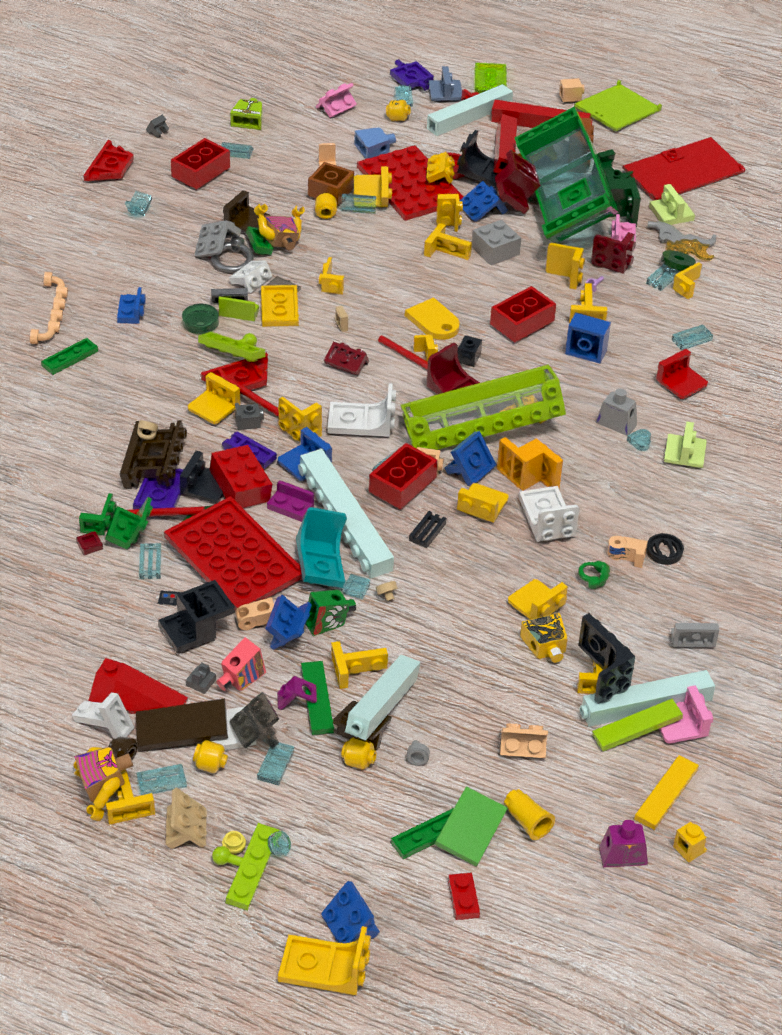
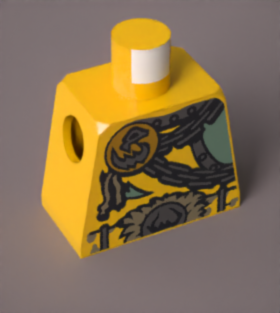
[520,613,567,663]

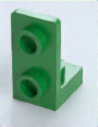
[79,493,117,536]

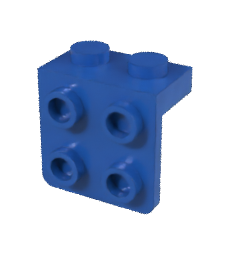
[460,181,508,222]
[278,427,332,481]

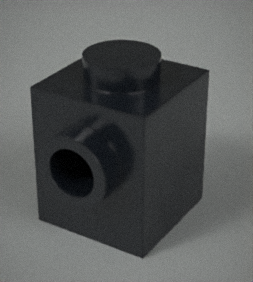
[457,335,482,367]

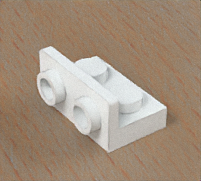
[229,260,272,293]

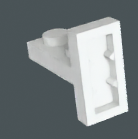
[72,693,134,739]

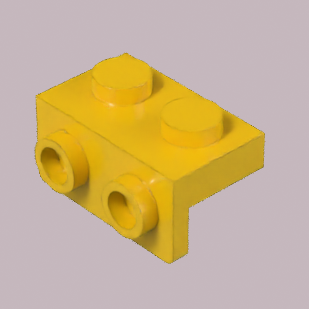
[427,151,455,184]

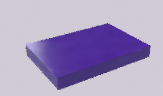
[133,467,183,509]

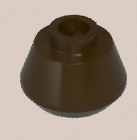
[108,736,138,760]

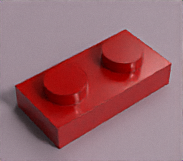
[448,872,480,920]

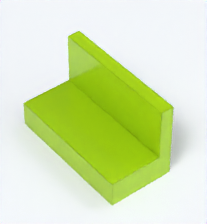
[219,296,259,322]

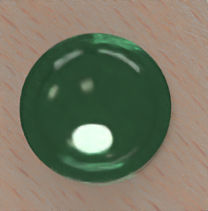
[182,303,219,334]

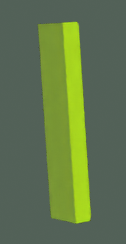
[592,699,683,751]

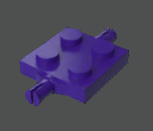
[390,59,434,91]

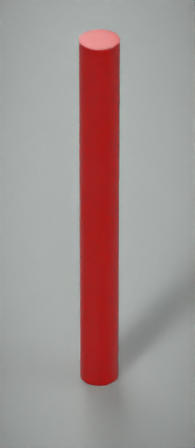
[378,335,428,370]
[220,374,279,417]
[127,506,205,517]

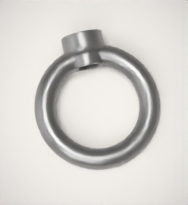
[211,236,254,273]

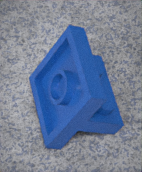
[444,431,497,486]

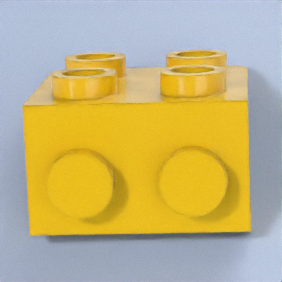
[354,167,392,207]
[546,243,585,290]
[188,372,240,424]
[278,397,322,443]
[457,483,509,523]
[508,579,568,620]

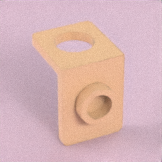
[319,143,336,167]

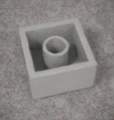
[472,220,521,265]

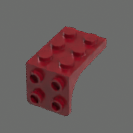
[427,342,480,417]

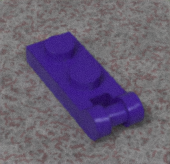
[222,432,277,469]

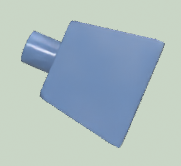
[354,127,396,159]

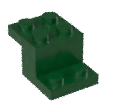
[604,169,641,227]

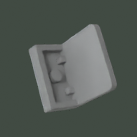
[195,220,241,258]

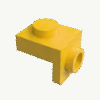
[413,334,438,361]

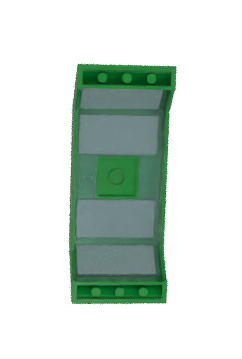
[515,106,618,244]

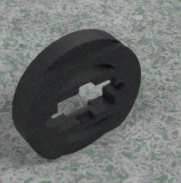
[647,533,684,565]

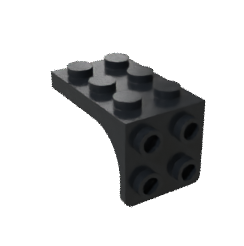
[457,130,499,188]
[578,613,636,704]

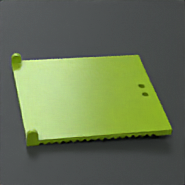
[574,80,662,131]

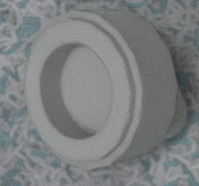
[407,740,430,766]

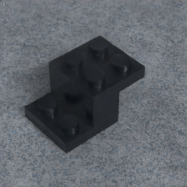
[158,580,235,654]

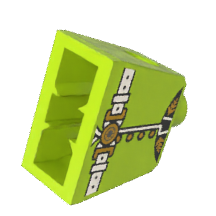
[230,98,262,130]

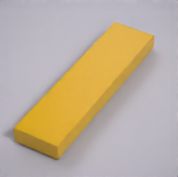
[634,755,699,830]

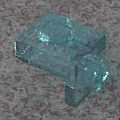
[394,85,413,107]
[125,191,153,216]

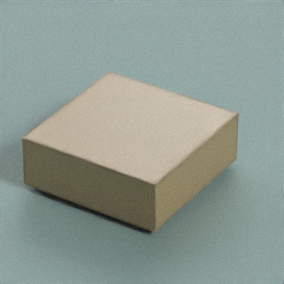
[335,306,348,332]

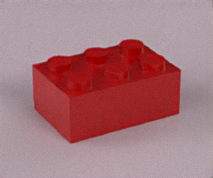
[171,138,230,189]
[490,286,556,342]
[369,443,438,509]
[209,445,273,508]

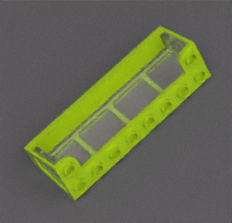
[400,364,566,450]

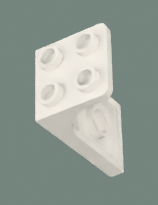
[328,383,396,437]
[519,486,579,542]

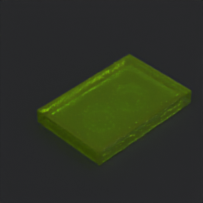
[475,63,507,94]

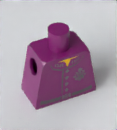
[599,820,648,868]

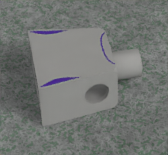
[596,388,637,436]

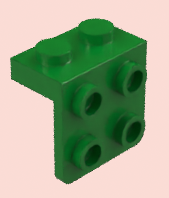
[105,497,153,549]

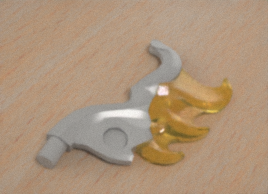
[647,221,716,260]

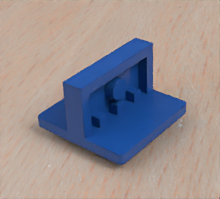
[265,595,312,650]
[321,881,380,943]

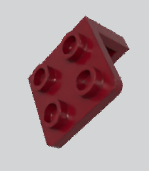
[591,232,636,274]

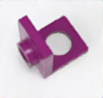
[277,676,317,710]

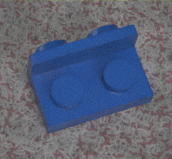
[117,287,146,324]

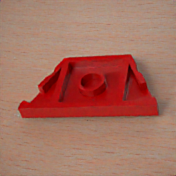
[83,140,134,181]
[201,352,268,390]

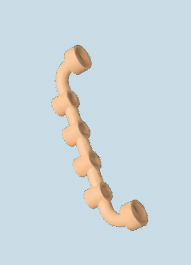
[30,271,68,344]

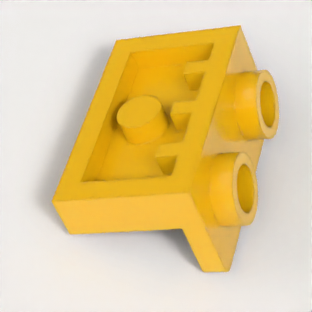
[436,194,463,232]

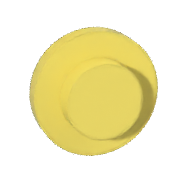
[222,831,246,854]

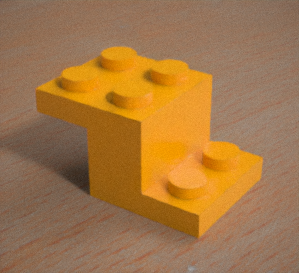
[497,437,563,491]

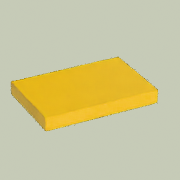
[261,285,299,327]

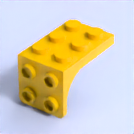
[278,926,371,995]

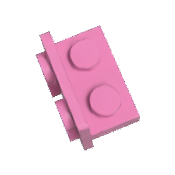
[316,83,357,118]

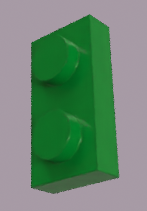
[246,227,273,255]

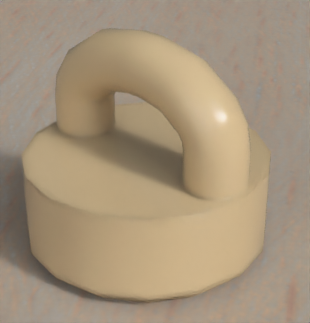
[137,420,158,440]

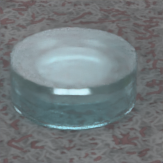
[268,831,291,856]

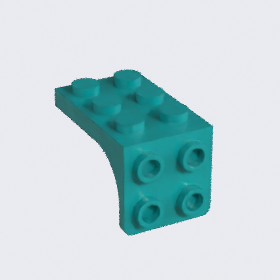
[296,507,347,588]

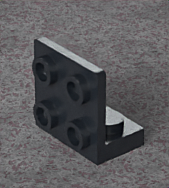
[180,450,223,503]

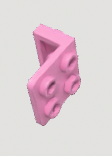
[659,685,713,744]

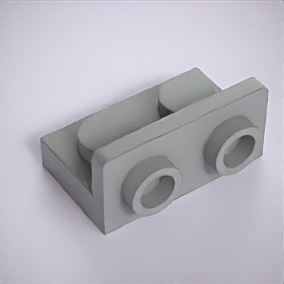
[671,623,719,647]

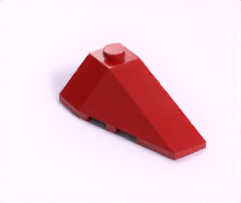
[88,658,188,714]

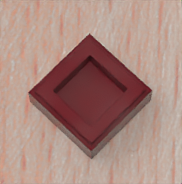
[76,531,103,555]

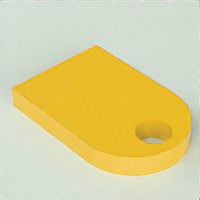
[404,297,460,340]

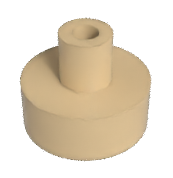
[375,581,398,601]

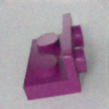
[267,480,314,522]

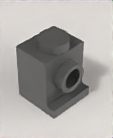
[235,403,264,430]

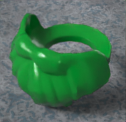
[578,561,610,590]

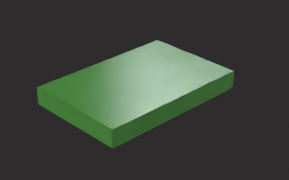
[435,786,507,867]

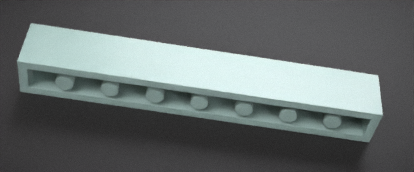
[298,449,394,579]

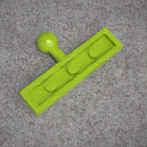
[198,332,265,362]
[212,823,280,911]

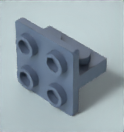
[429,66,462,101]

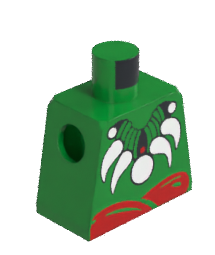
[305,590,356,636]

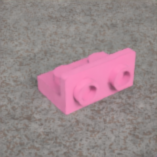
[611,214,636,250]

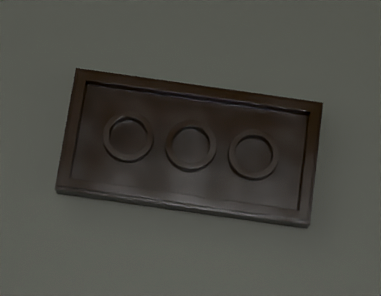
[136,698,228,752]

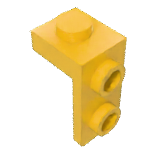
[319,257,344,295]
[673,262,702,299]

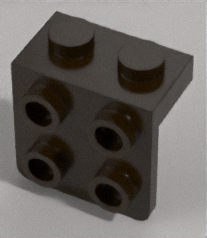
[223,190,271,233]

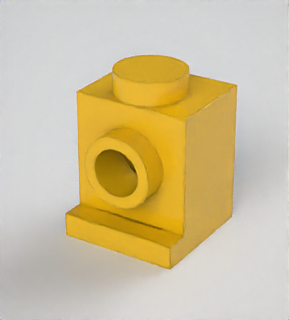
[673,822,707,863]

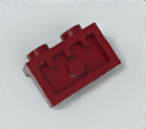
[324,341,369,376]

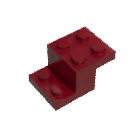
[495,149,541,214]

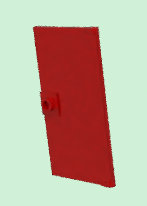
[622,137,745,201]

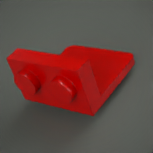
[656,349,708,399]

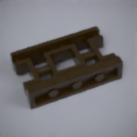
[120,420,187,489]

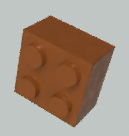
[308,162,354,205]

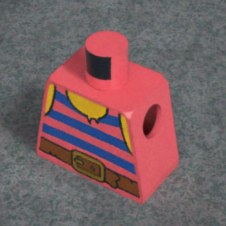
[216,637,266,691]

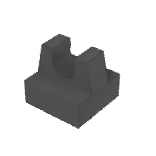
[146,114,169,137]
[186,662,216,694]

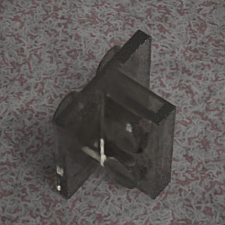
[229,692,279,749]

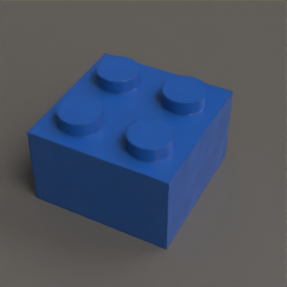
[565,313,611,364]

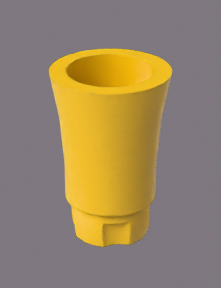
[504,789,555,840]

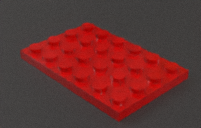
[357,145,464,221]
[164,496,303,611]

